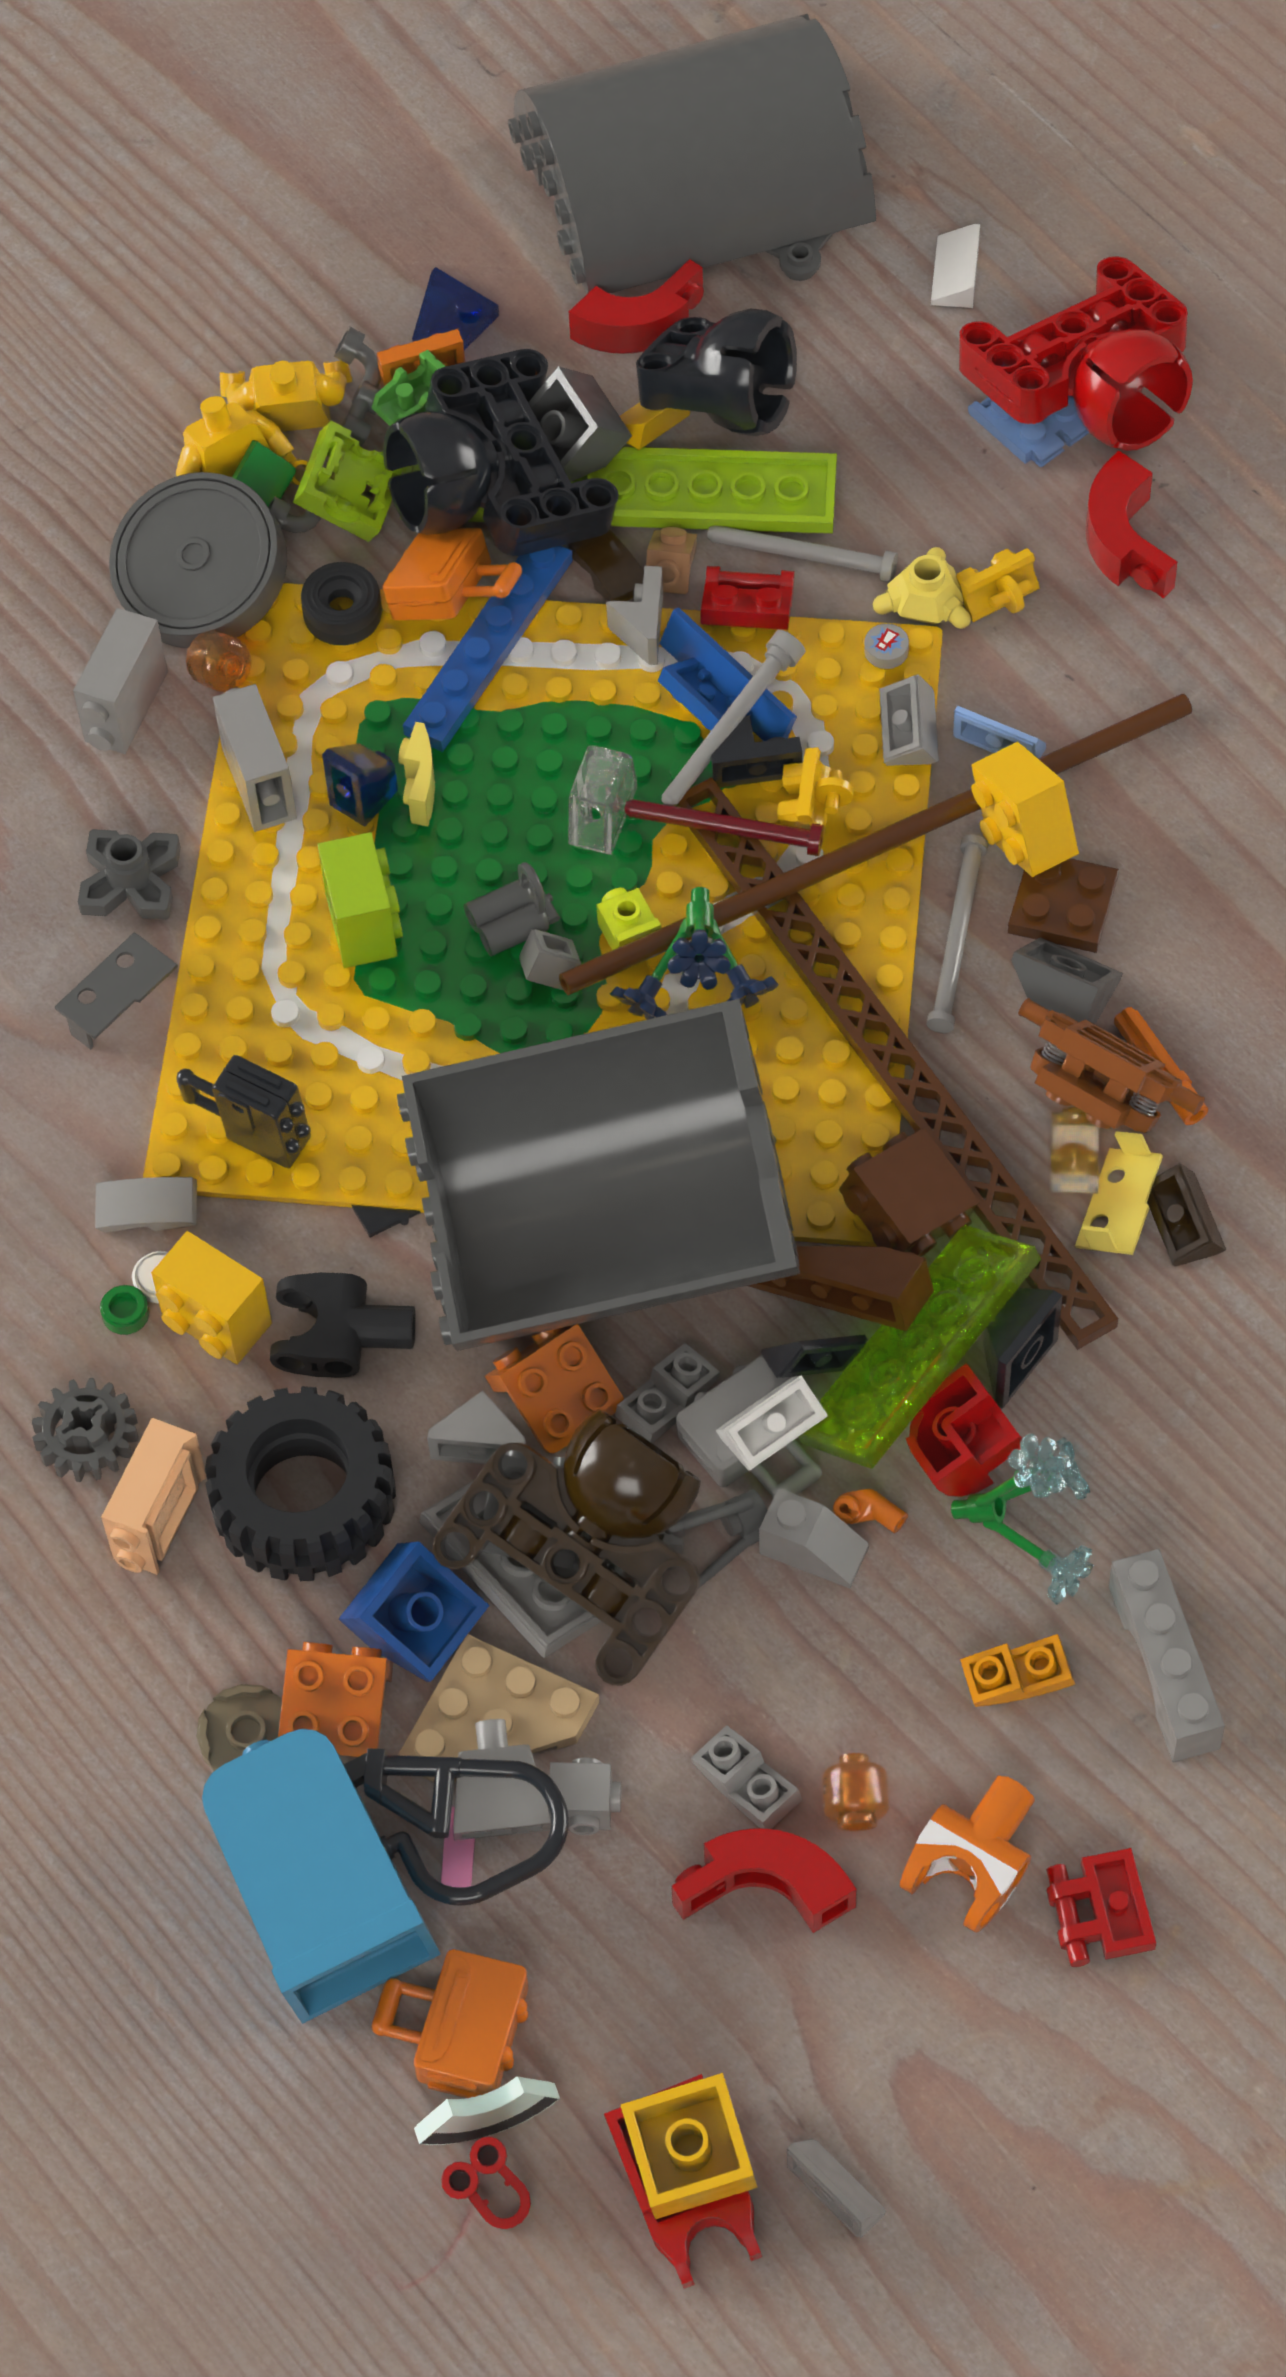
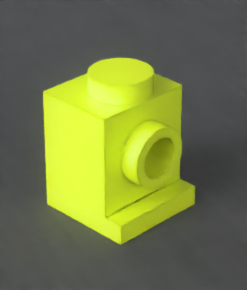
[596,887,661,950]

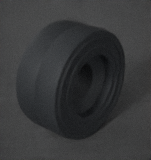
[301,562,382,645]

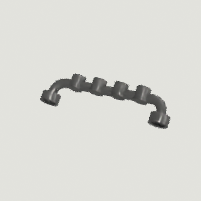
[268,326,381,533]

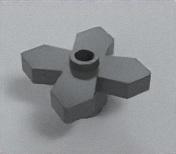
[78,829,181,920]

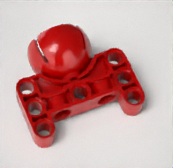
[959,256,1193,451]

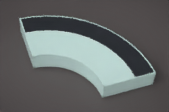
[414,2076,560,2145]

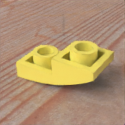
[398,722,435,827]

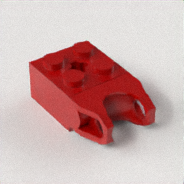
[604,2074,762,2289]

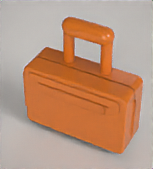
[382,528,522,620]
[371,1949,529,2098]

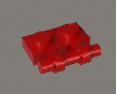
[1046,1848,1157,1967]

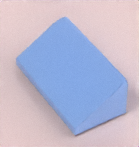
[953,705,1046,758]

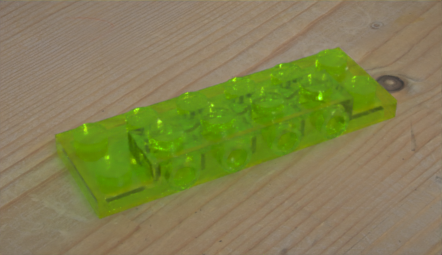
[798,1225,1041,1469]

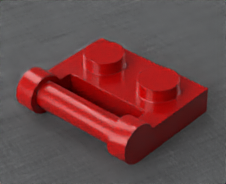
[700,566,795,630]

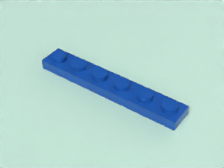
[403,546,573,752]

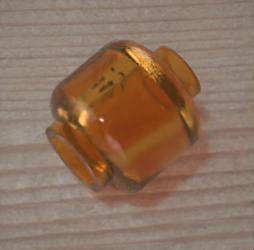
[185,630,252,692]
[822,1753,889,1831]

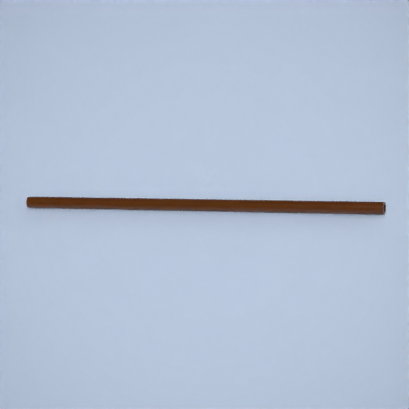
[559,694,1192,995]

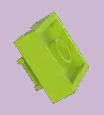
[293,420,404,542]

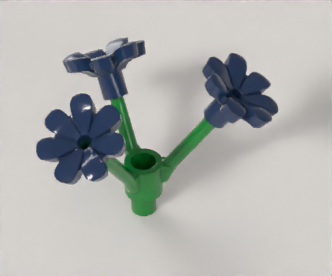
[610,887,778,1020]

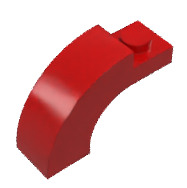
[568,259,704,354]

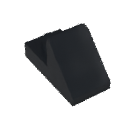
[711,715,802,788]

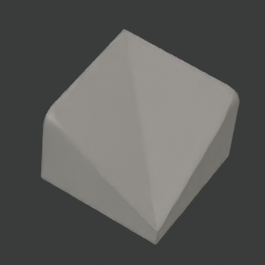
[519,929,581,990]

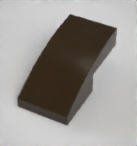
[567,529,644,601]

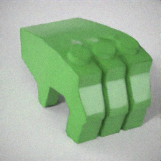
[372,350,445,426]

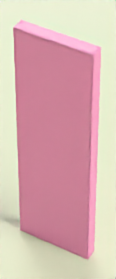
[441,1807,475,1887]

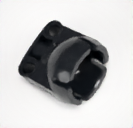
[636,308,797,436]

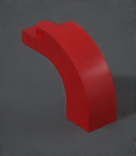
[1086,450,1178,599]
[671,1828,857,1933]

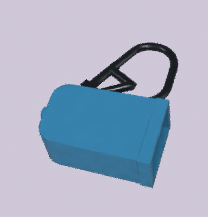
[202,1729,569,2024]

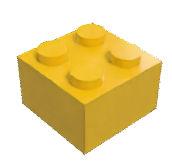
[971,741,1079,877]
[151,1231,272,1365]
[620,2073,758,2219]

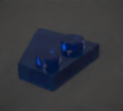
[412,267,499,350]

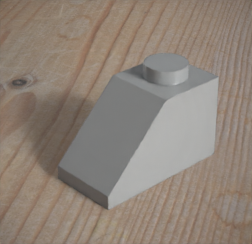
[759,1488,869,1589]

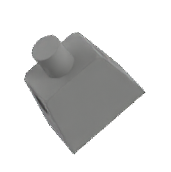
[453,1719,551,1841]

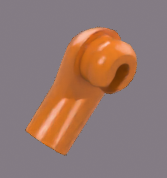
[833,1488,908,1534]

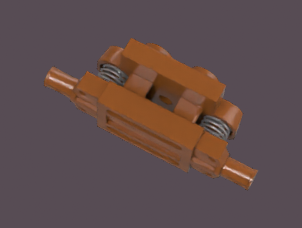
[1018,998,1205,1133]

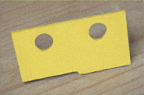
[1075,1131,1163,1255]

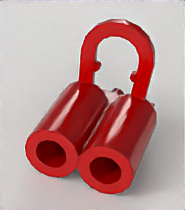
[441,2137,531,2229]

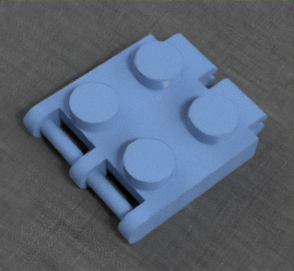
[968,396,1089,467]

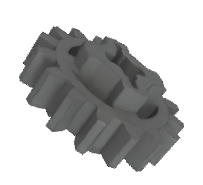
[32,1378,139,1482]

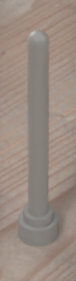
[662,630,806,806]

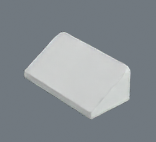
[931,224,980,308]
[716,1375,828,1471]

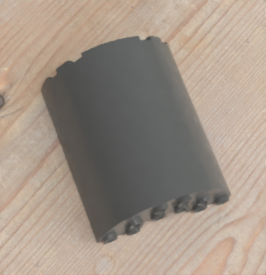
[508,14,876,294]
[397,999,800,1351]

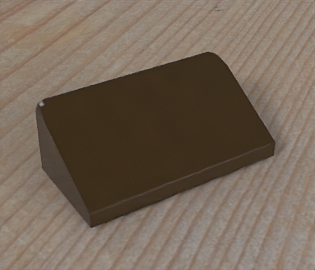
[1147,1163,1226,1267]

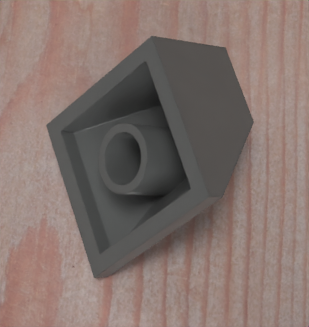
[1011,937,1123,1024]

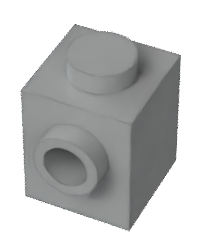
[548,1757,622,1835]

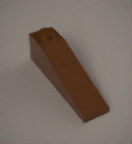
[748,1246,934,1331]

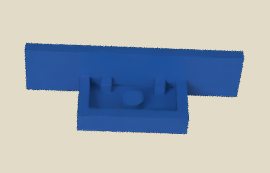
[658,608,797,741]

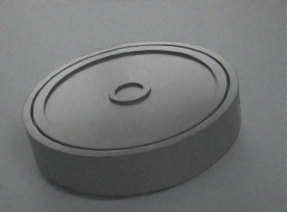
[109,472,287,649]

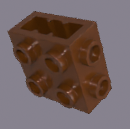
[838,1128,980,1257]

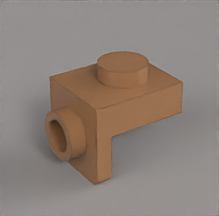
[646,527,697,594]

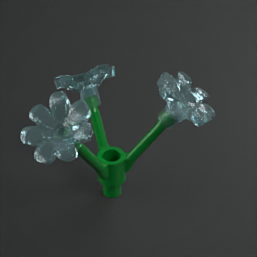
[951,1434,1093,1605]

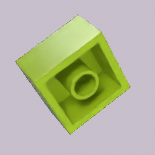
[317,832,403,968]

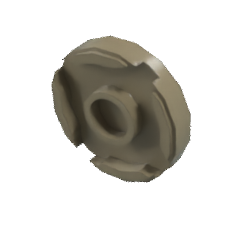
[196,1684,282,1771]

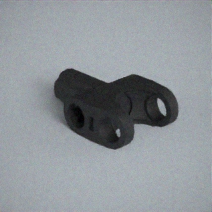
[270,1272,416,1378]

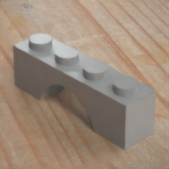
[1109,1549,1225,1762]

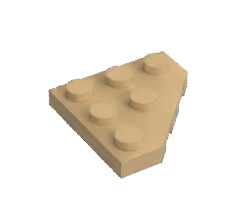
[398,1634,600,1782]

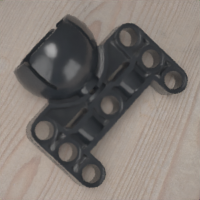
[383,349,619,556]

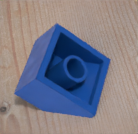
[339,1541,490,1682]

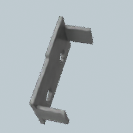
[55,932,178,1050]

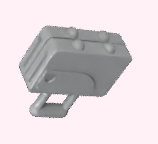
[676,1355,822,1498]

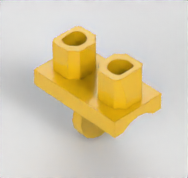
[956,548,1040,622]
[777,747,854,840]

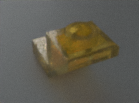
[1050,1107,1100,1194]

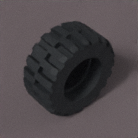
[205,1386,396,1582]

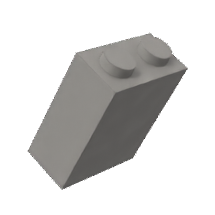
[73,608,168,754]
[213,684,297,832]

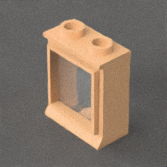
[101,1418,206,1575]

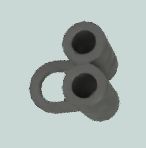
[463,862,560,957]

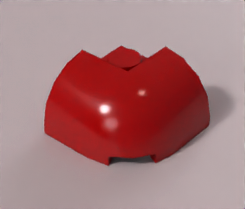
[905,1363,1027,1497]

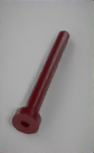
[624,799,825,857]

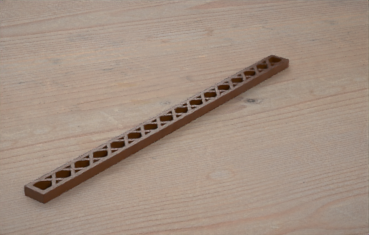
[676,777,1119,1350]

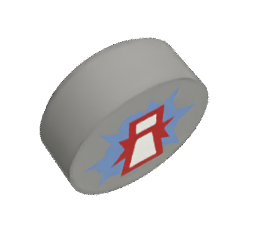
[864,624,909,669]

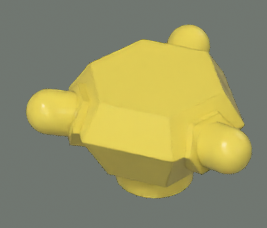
[873,547,971,629]

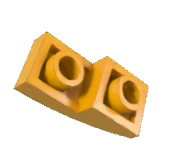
[960,1634,1075,1707]

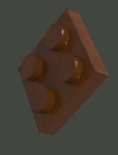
[1008,858,1119,953]

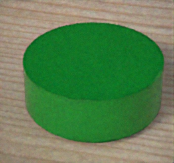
[100,1285,149,1335]

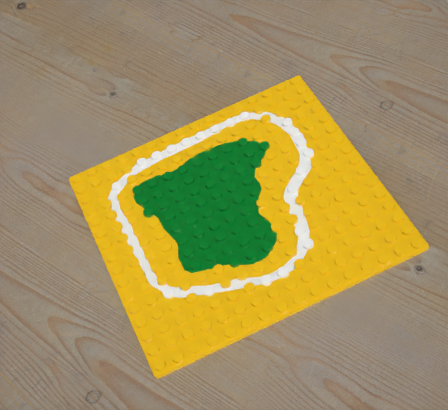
[143,583,943,1247]

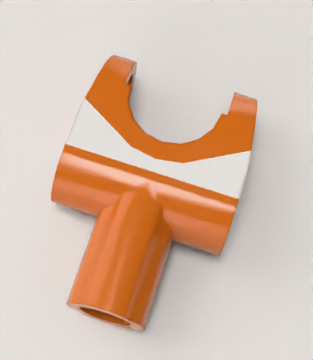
[899,1775,1035,1933]

